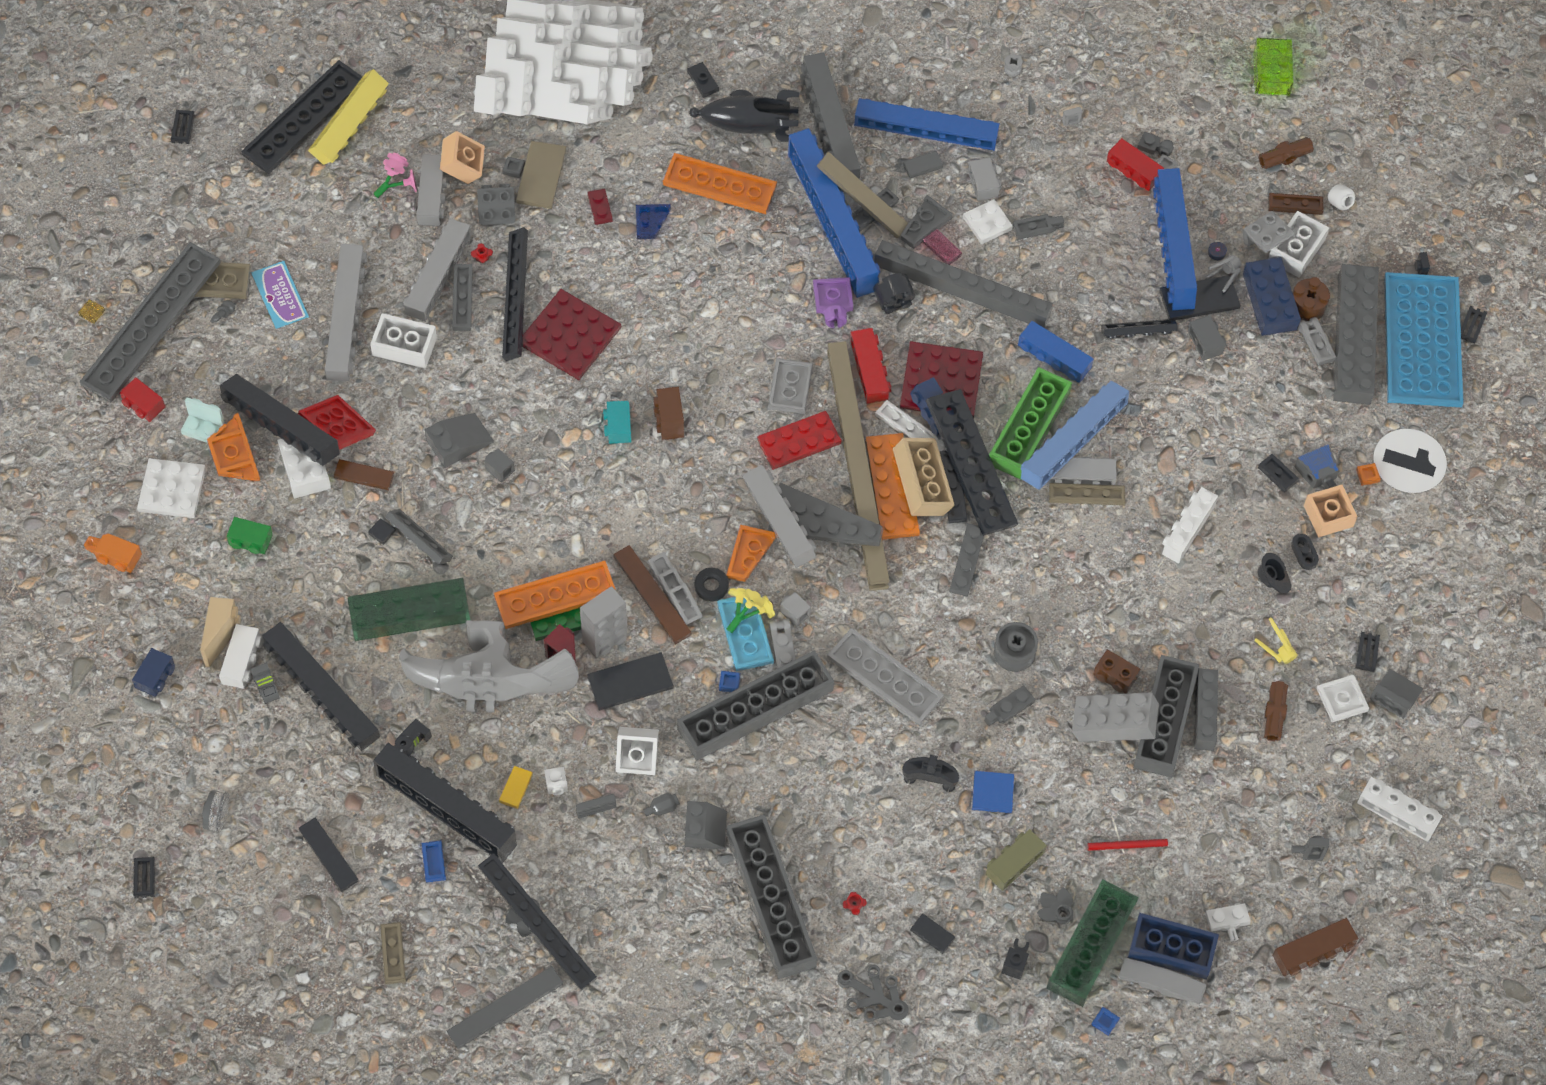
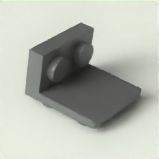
[1370,669,1423,719]

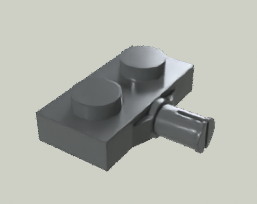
[1291,836,1330,861]

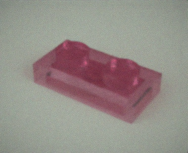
[923,229,962,265]

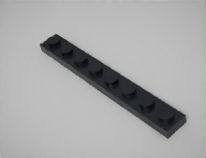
[502,227,528,361]
[478,853,597,991]

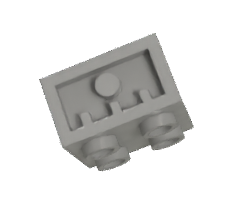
[1243,211,1294,253]

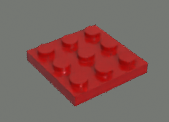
[297,395,376,450]

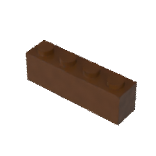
[1272,918,1359,977]

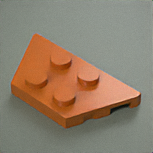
[207,413,260,481]

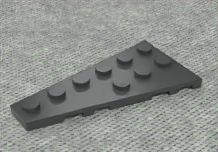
[768,483,883,546]

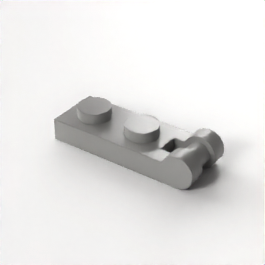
[1298,317,1336,366]
[769,618,796,669]

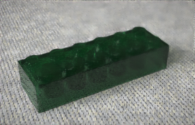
[347,578,470,641]
[1046,879,1139,1007]

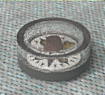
[202,790,230,832]

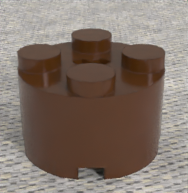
[1293,277,1330,321]

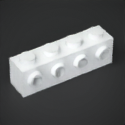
[1162,487,1218,563]
[1357,777,1442,842]

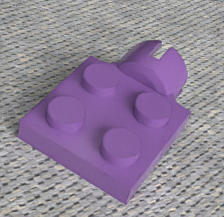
[813,277,853,328]

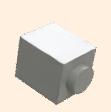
[780,592,811,627]

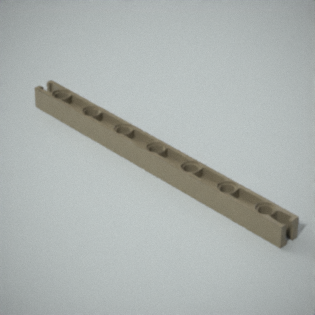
[827,341,889,591]

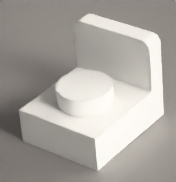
[544,767,568,795]

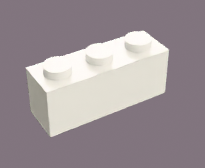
[219,624,263,689]

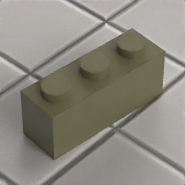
[986,829,1047,891]

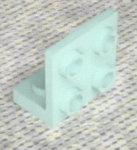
[181,397,225,443]

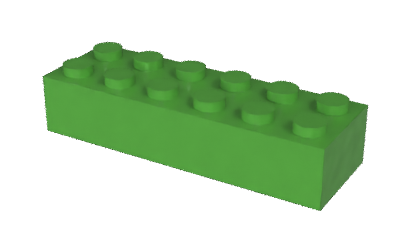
[989,367,1072,480]

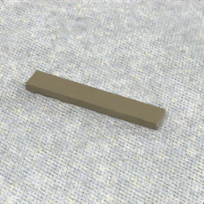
[817,152,908,238]

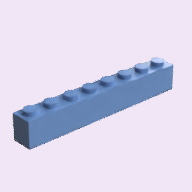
[1021,380,1129,490]

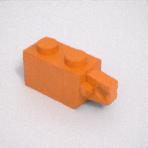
[84,533,142,573]

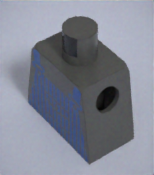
[1294,444,1339,489]

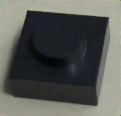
[1414,252,1430,275]

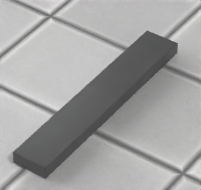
[447,966,563,1049]

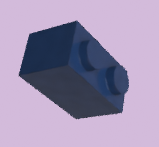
[132,648,175,697]

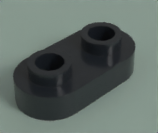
[1291,534,1319,570]

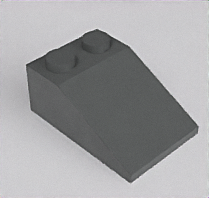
[424,413,494,468]

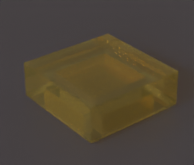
[78,299,105,324]

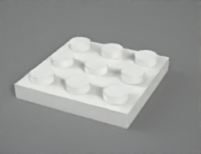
[137,458,206,518]

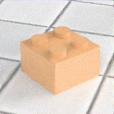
[440,131,485,184]
[1304,485,1358,538]

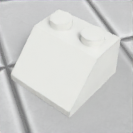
[616,727,659,775]

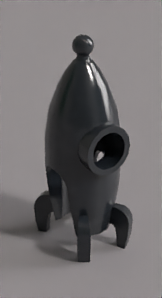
[689,90,799,142]

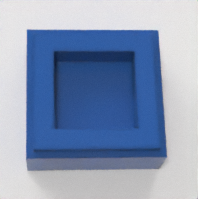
[719,671,741,692]
[1091,1007,1120,1036]

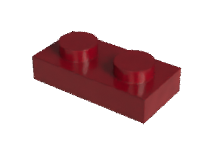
[587,188,613,225]

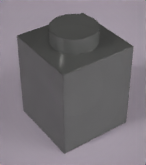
[484,448,515,483]

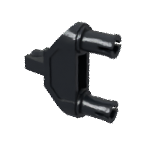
[902,755,959,792]

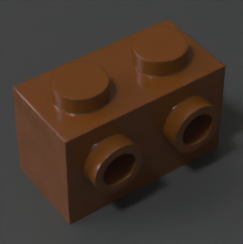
[1093,649,1141,694]

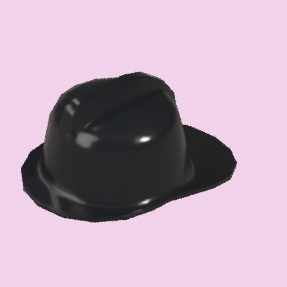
[1257,553,1292,594]

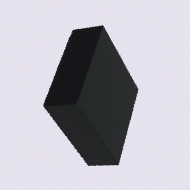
[368,518,396,545]

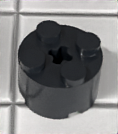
[873,273,915,314]

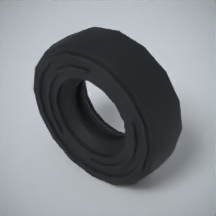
[694,567,729,602]

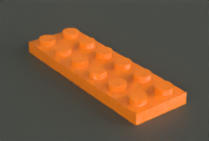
[663,153,777,214]
[865,433,920,540]
[494,561,616,629]

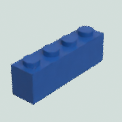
[1018,321,1094,383]

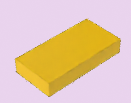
[499,766,533,809]

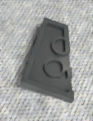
[901,195,953,249]

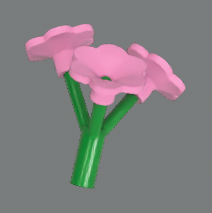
[373,153,417,198]

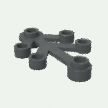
[837,965,909,1022]

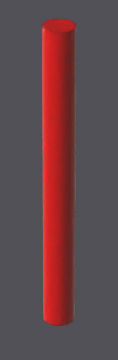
[1087,839,1168,851]

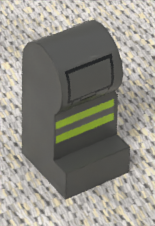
[250,662,280,704]

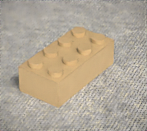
[893,438,954,516]

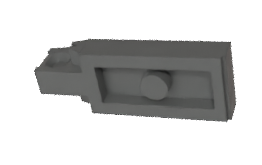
[1012,214,1064,240]
[984,685,1036,726]

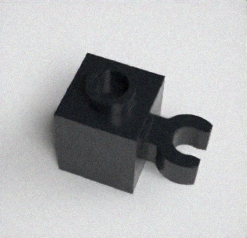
[1002,938,1029,980]

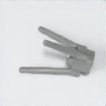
[1205,255,1242,292]

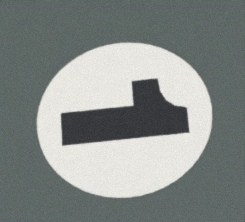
[1374,429,1447,493]

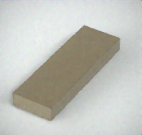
[380,922,406,984]

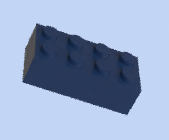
[1243,257,1301,336]
[1127,912,1219,980]

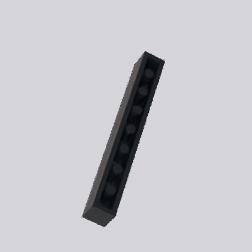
[219,374,340,466]
[262,622,380,752]

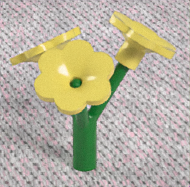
[726,588,775,633]

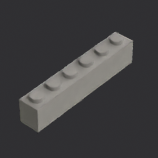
[403,218,471,322]
[742,465,816,568]

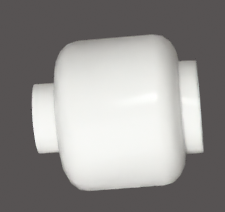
[1328,184,1355,210]

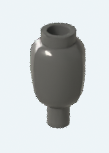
[643,793,680,817]

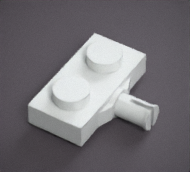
[1205,903,1251,942]

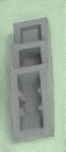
[647,552,703,625]
[1119,958,1206,1004]

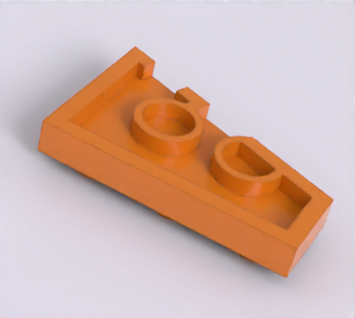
[727,525,777,582]

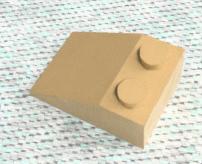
[200,597,241,667]

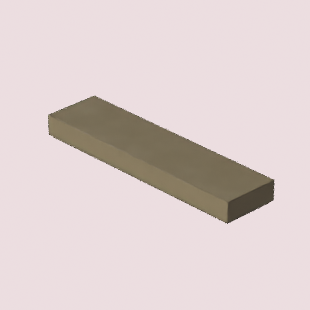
[1049,483,1125,506]

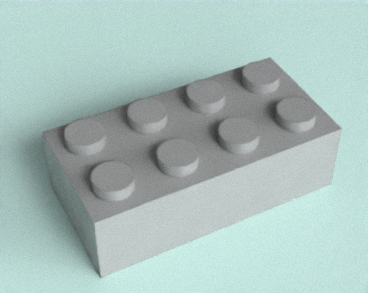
[580,586,628,658]
[1072,693,1159,742]

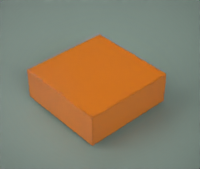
[1356,463,1381,486]

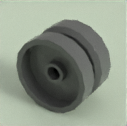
[993,622,1038,672]

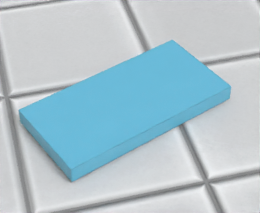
[717,597,774,672]

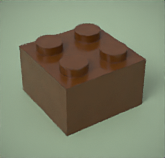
[653,386,684,440]

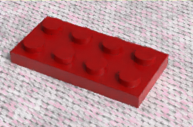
[757,411,842,470]

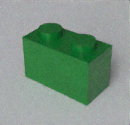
[226,517,273,554]

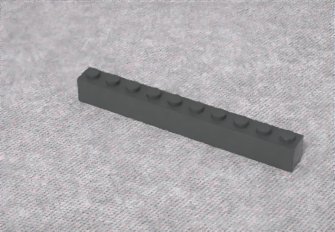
[874,240,1053,328]

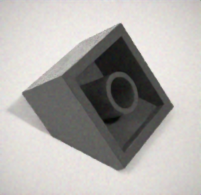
[685,801,727,850]

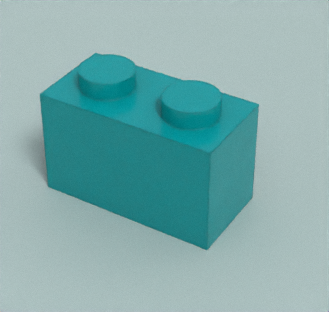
[603,400,631,444]

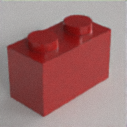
[120,377,166,422]

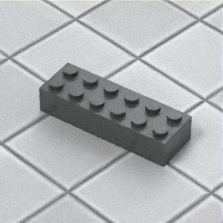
[1133,655,1199,778]

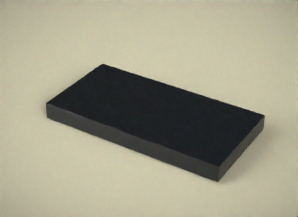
[1159,275,1241,320]
[587,652,674,711]

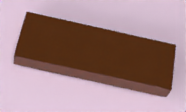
[1268,193,1324,215]
[334,459,394,491]

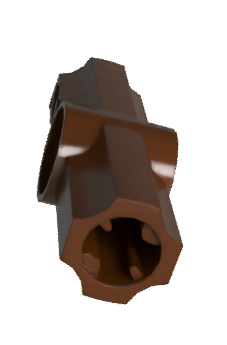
[1258,137,1314,169]
[1264,681,1288,742]

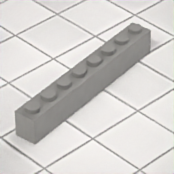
[325,244,367,381]

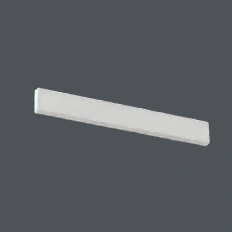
[875,400,1006,498]

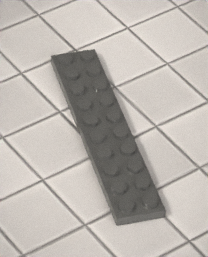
[80,242,221,403]

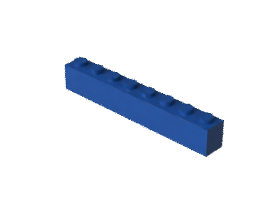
[854,98,1000,151]

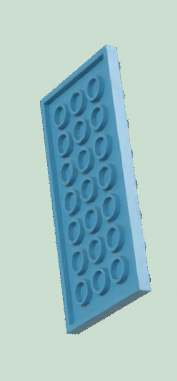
[1384,272,1463,408]

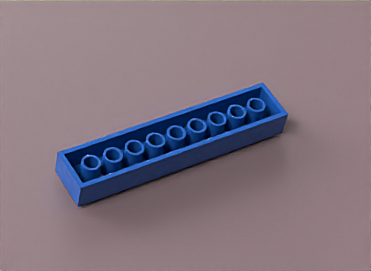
[788,128,880,298]

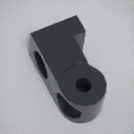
[395,719,432,756]

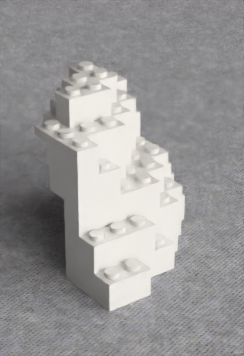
[474,0,653,124]

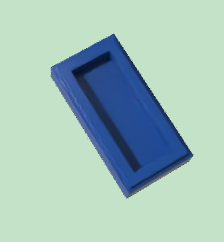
[421,840,446,883]

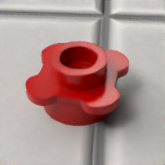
[471,243,493,263]
[842,892,867,915]

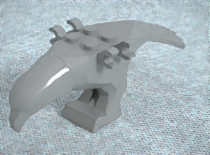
[399,620,579,713]

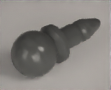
[210,300,235,323]

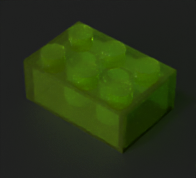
[1253,38,1294,95]

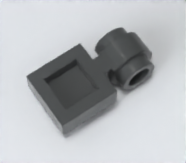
[1137,132,1174,156]

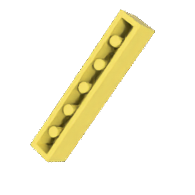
[308,69,389,165]

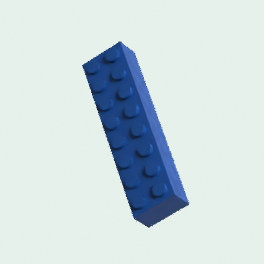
[1153,168,1197,310]

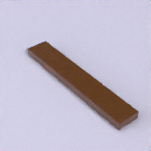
[613,545,692,645]

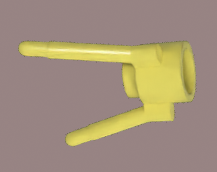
[1254,617,1298,664]

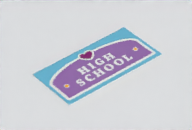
[251,261,309,329]

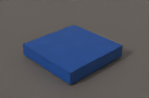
[972,771,1014,813]

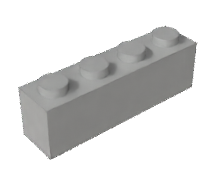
[417,154,447,226]
[1044,457,1116,486]

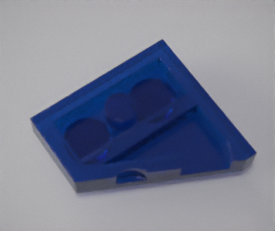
[636,204,671,239]

